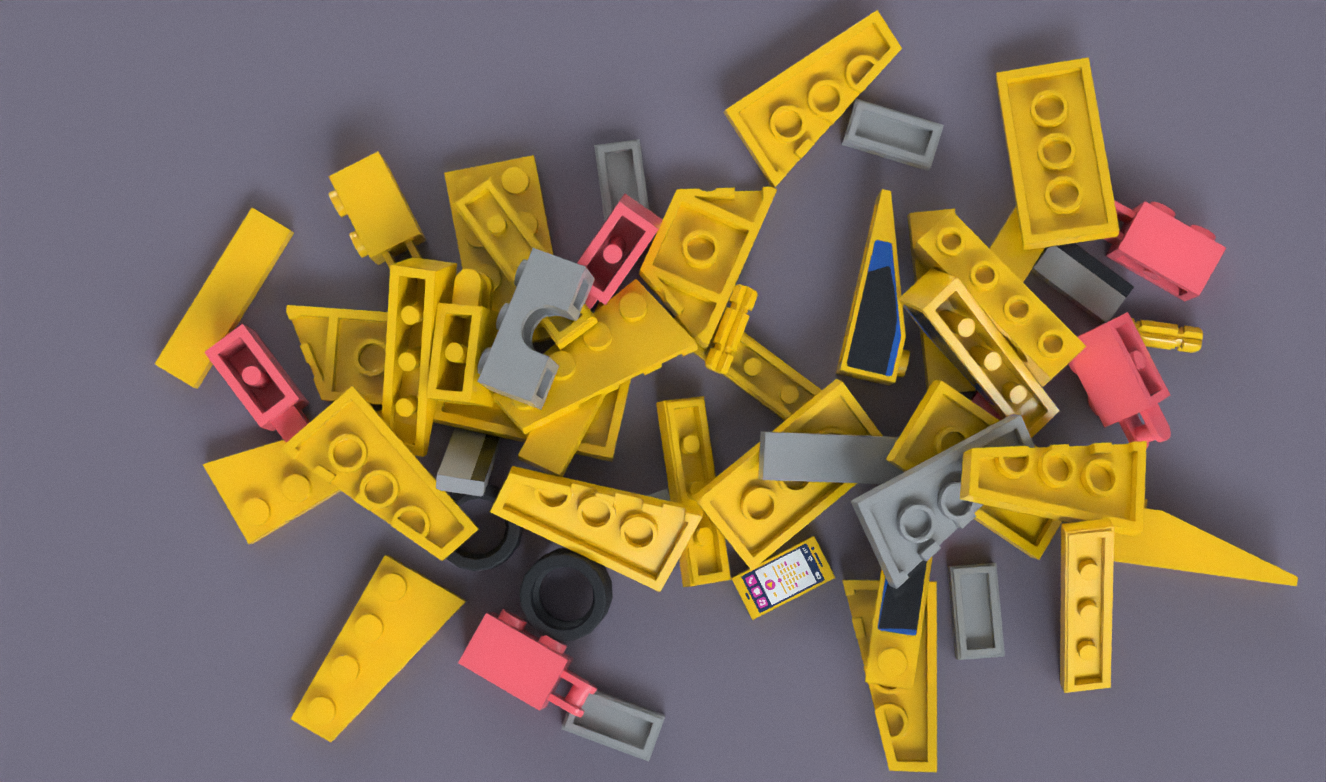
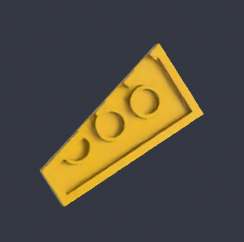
[723,10,902,188]
[492,279,698,435]
[433,378,632,462]
[279,386,479,561]
[202,410,382,544]
[960,441,1147,536]
[490,466,703,592]
[291,555,468,742]
[842,580,937,772]

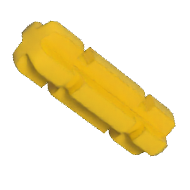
[705,284,758,374]
[1113,317,1203,353]

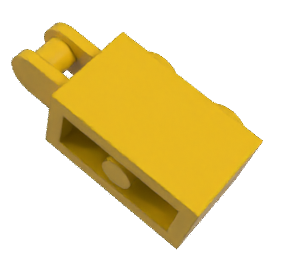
[328,151,427,269]
[426,268,499,407]

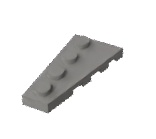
[851,414,1035,589]

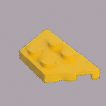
[639,187,777,349]
[286,305,388,405]

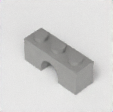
[478,248,595,410]

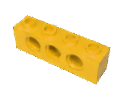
[913,210,1086,387]

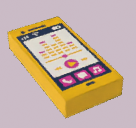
[731,536,835,620]

